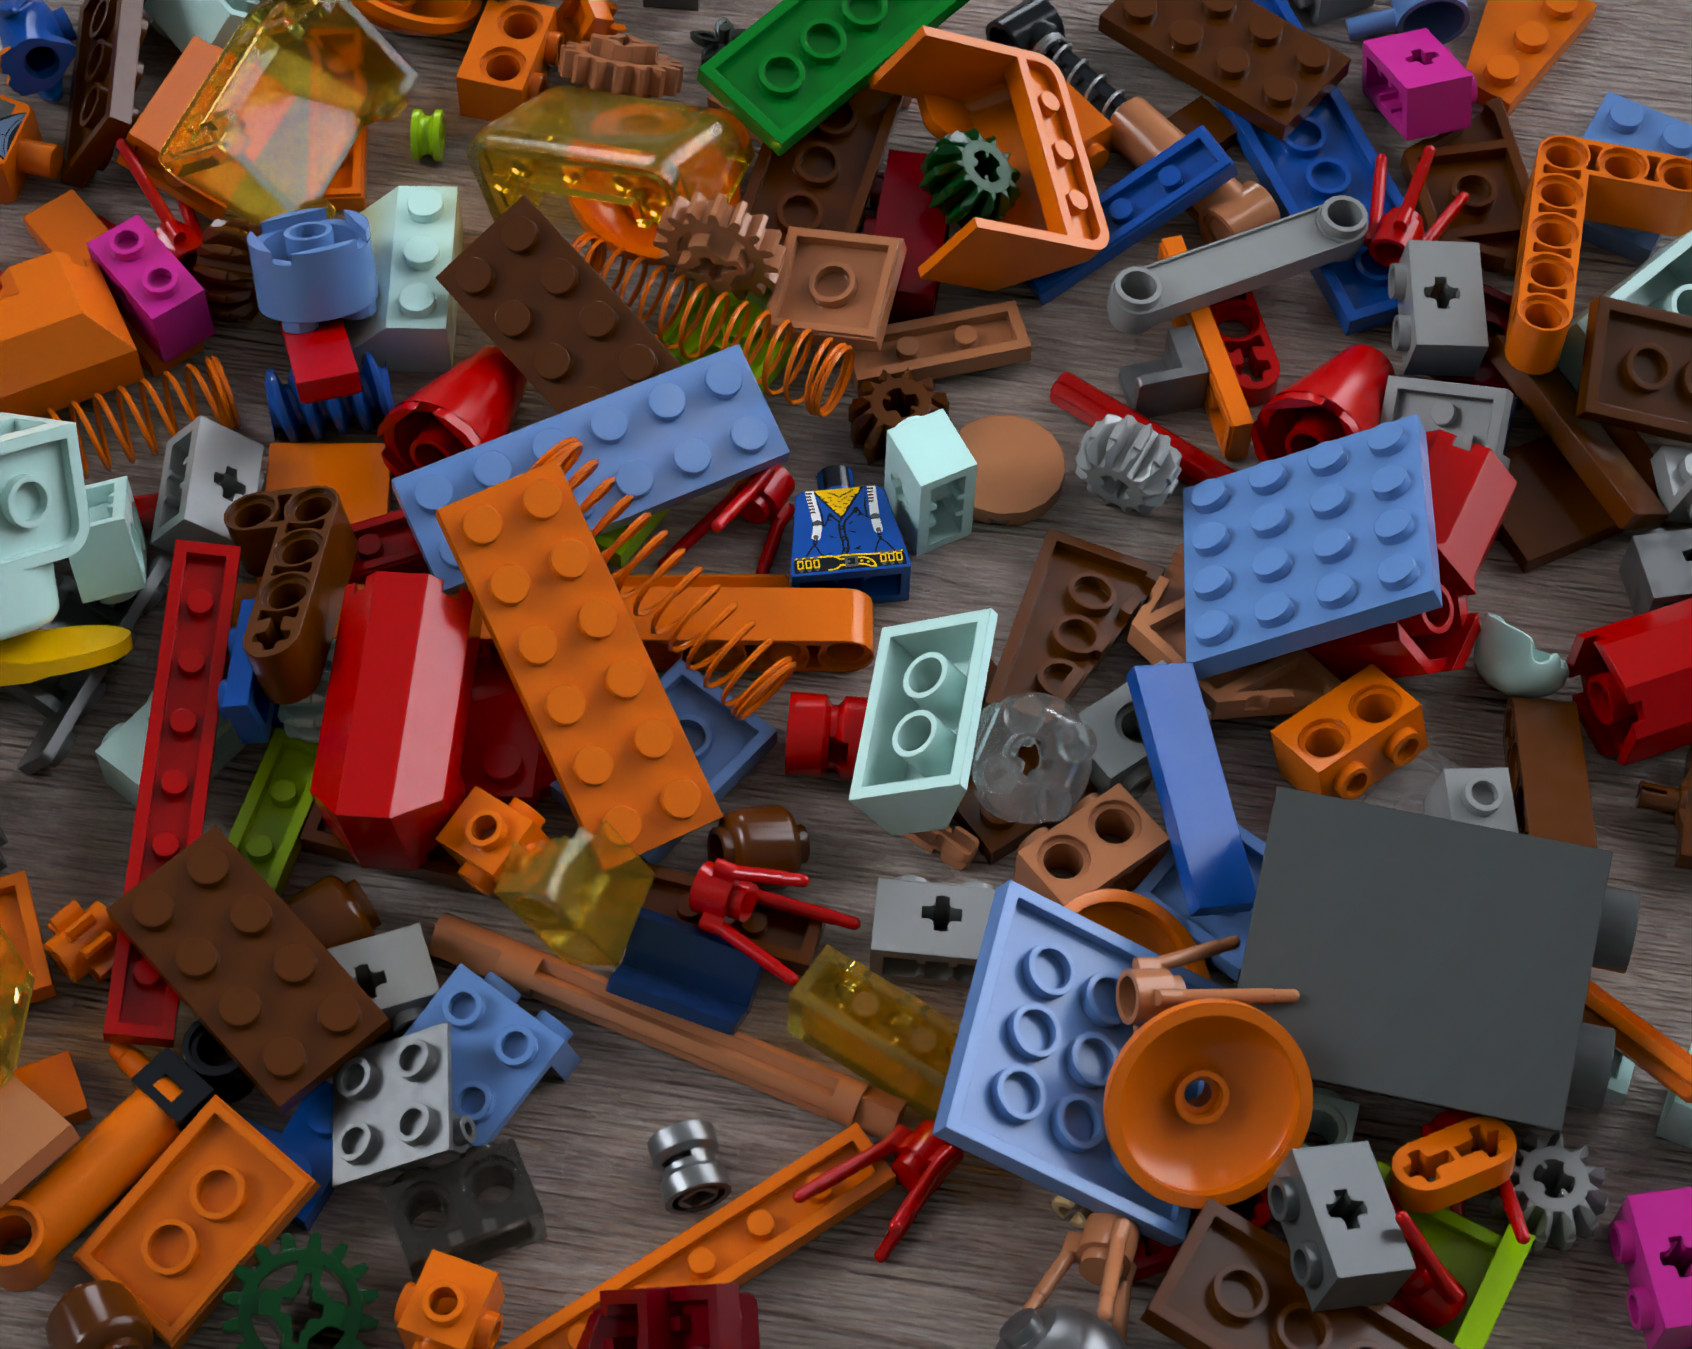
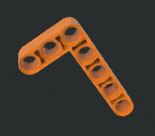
[1505,135,1692,375]

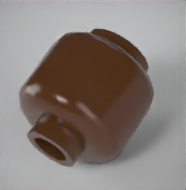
[707,804,810,891]
[284,875,382,949]
[45,1280,154,1349]

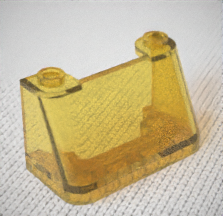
[158,0,418,226]
[467,86,755,229]

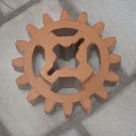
[558,33,685,105]
[653,191,787,301]

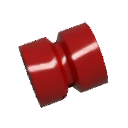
[785,692,868,780]

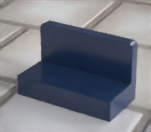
[606,907,769,1035]

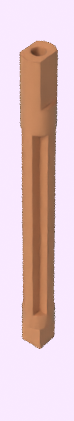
[428,912,908,1140]

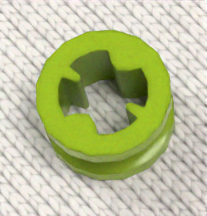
[410,108,446,162]

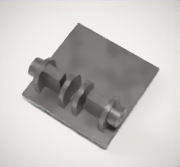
[332,1022,477,1189]

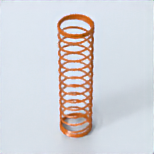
[571,232,855,418]
[46,355,241,479]
[527,437,796,720]

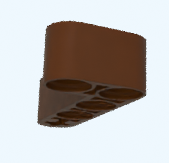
[224,486,358,705]
[1503,696,1598,848]

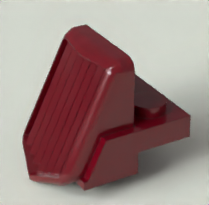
[576,1283,760,1349]

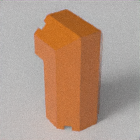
[0,251,145,417]

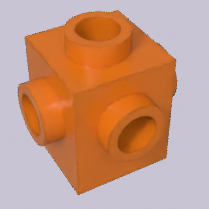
[435,786,558,902]
[394,1249,505,1349]

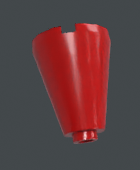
[1251,344,1395,463]
[378,346,527,478]

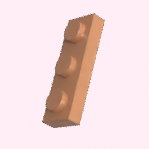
[851,300,1032,395]

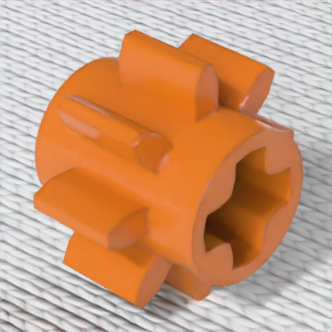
[43,899,118,984]

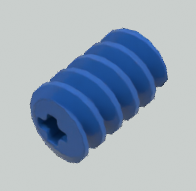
[264,352,394,443]

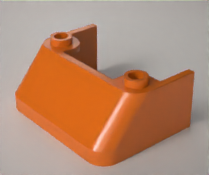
[868,25,1109,291]

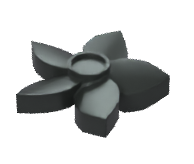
[690,17,746,66]

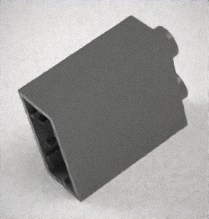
[1238,786,1641,1131]

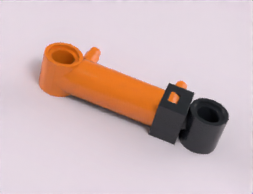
[0,1020,256,1292]

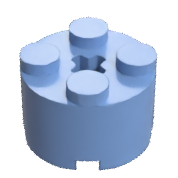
[247,208,379,334]

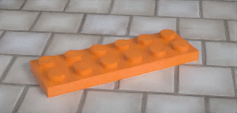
[435,459,724,874]

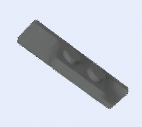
[1,555,172,775]

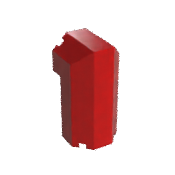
[1305,429,1517,682]
[310,571,483,871]
[1566,598,1692,766]

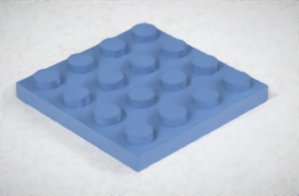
[1183,413,1443,680]
[932,880,1226,1248]

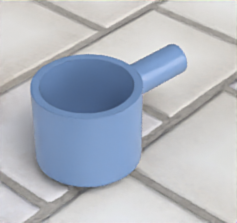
[1345,0,1470,45]

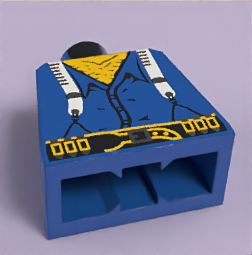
[790,465,911,604]

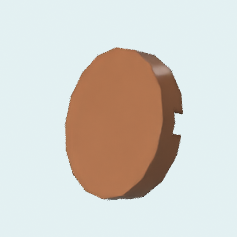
[958,414,1066,526]

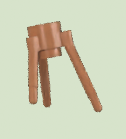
[1116,935,1300,1033]
[1022,1212,1141,1344]

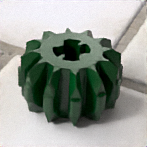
[919,127,1022,229]

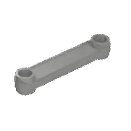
[1106,195,1368,335]

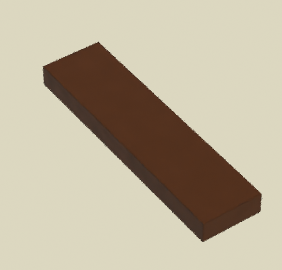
[1485,335,1670,529]

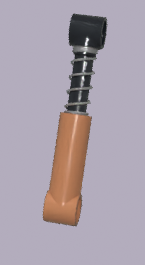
[986,0,1280,244]

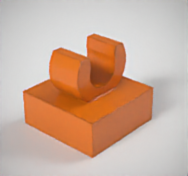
[556,0,627,45]

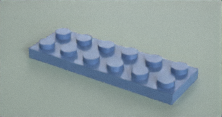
[391,344,790,595]

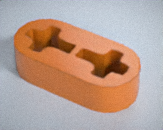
[1390,1116,1517,1214]

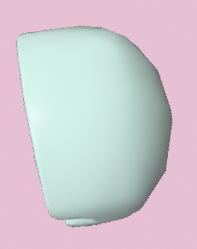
[1473,613,1569,698]

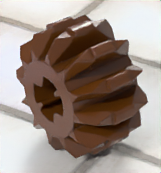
[192,218,262,322]
[848,367,952,465]

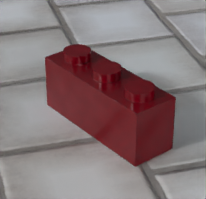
[863,149,951,325]

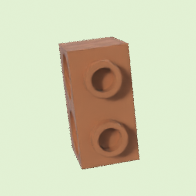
[1013,783,1170,906]

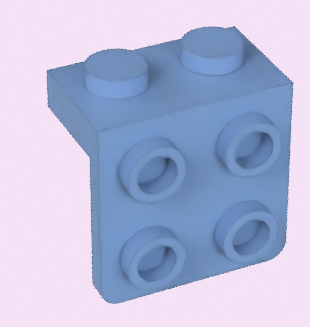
[403,963,582,1149]

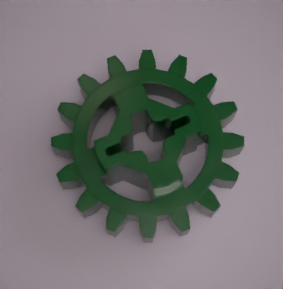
[221,1232,379,1349]

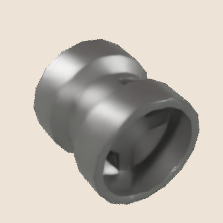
[647,1119,732,1214]

